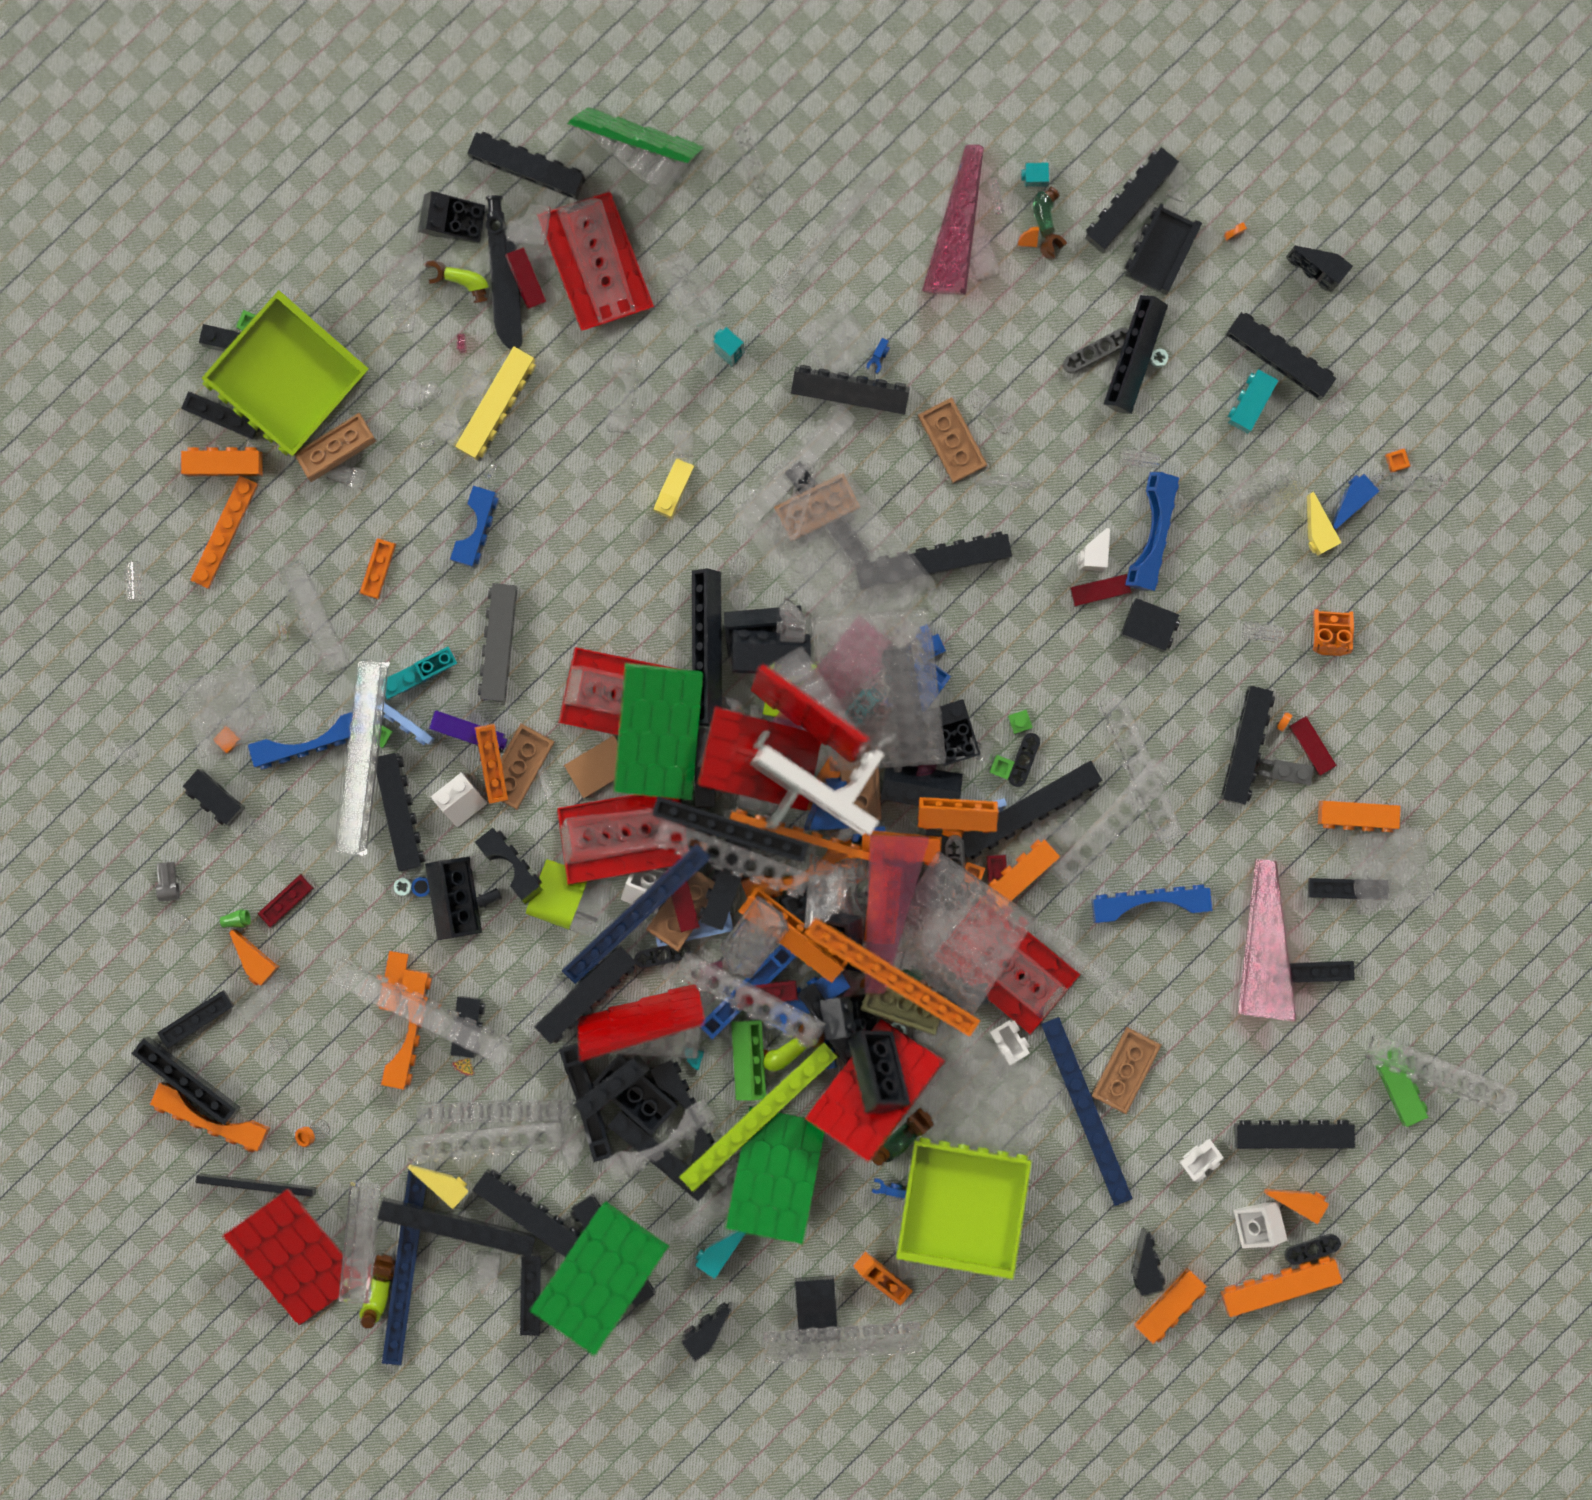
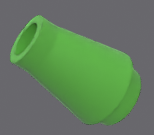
[220,909,251,928]

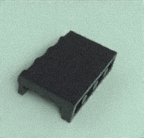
[1124,203,1202,296]

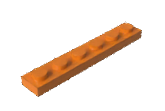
[190,476,259,589]

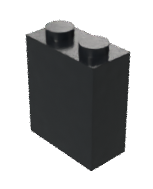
[1120,598,1180,652]

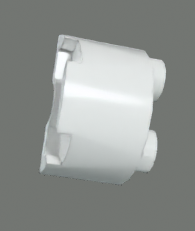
[990,1020,1030,1065]
[1179,1139,1224,1182]

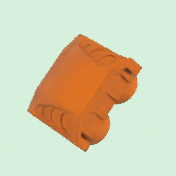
[1313,609,1354,656]

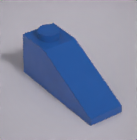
[1332,474,1379,530]

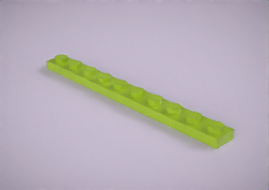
[680,1043,837,1192]

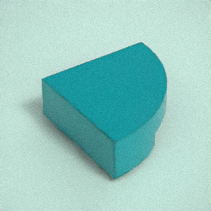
[685,1046,704,1071]

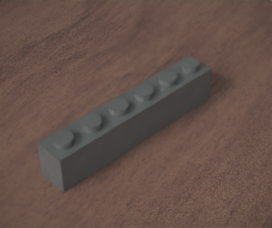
[478,583,518,702]

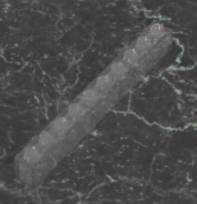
[336,659,389,857]
[326,957,515,1066]

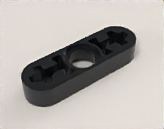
[1008,733,1040,787]
[634,943,690,968]
[1284,1234,1341,1265]

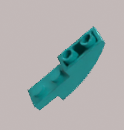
[378,646,457,700]

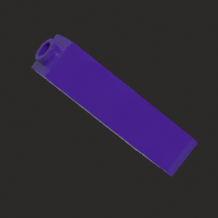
[429,710,508,752]

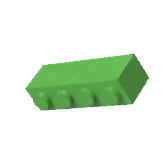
[731,1020,766,1101]
[1370,1045,1428,1127]

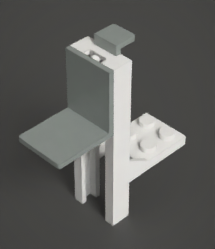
[749,731,884,835]

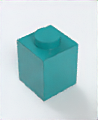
[1021,162,1049,187]

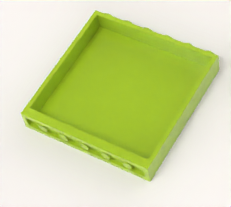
[202,290,369,456]
[896,1137,1032,1279]

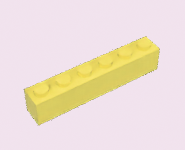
[455,346,536,461]

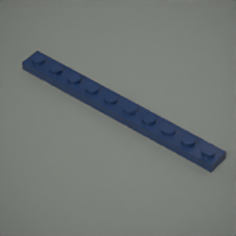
[562,843,710,984]
[1041,1016,1133,1206]
[382,1169,426,1366]

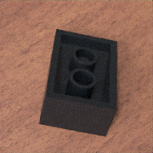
[795,1275,838,1337]

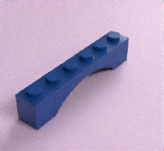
[1126,472,1179,591]
[248,710,369,770]
[1091,884,1212,923]
[699,944,796,1039]

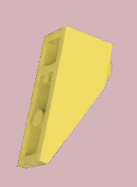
[653,458,694,519]
[1307,492,1341,556]
[407,1165,469,1209]

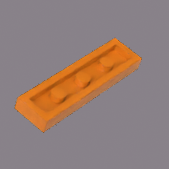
[475,724,508,804]

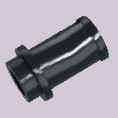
[476,887,502,908]

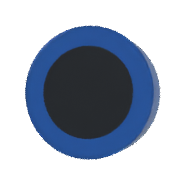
[411,877,430,897]

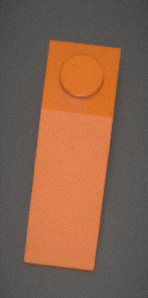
[229,929,279,986]
[1264,1189,1329,1224]
[853,1251,913,1306]

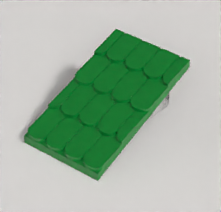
[567,107,704,197]
[613,663,703,800]
[725,1106,824,1245]
[530,1201,670,1357]

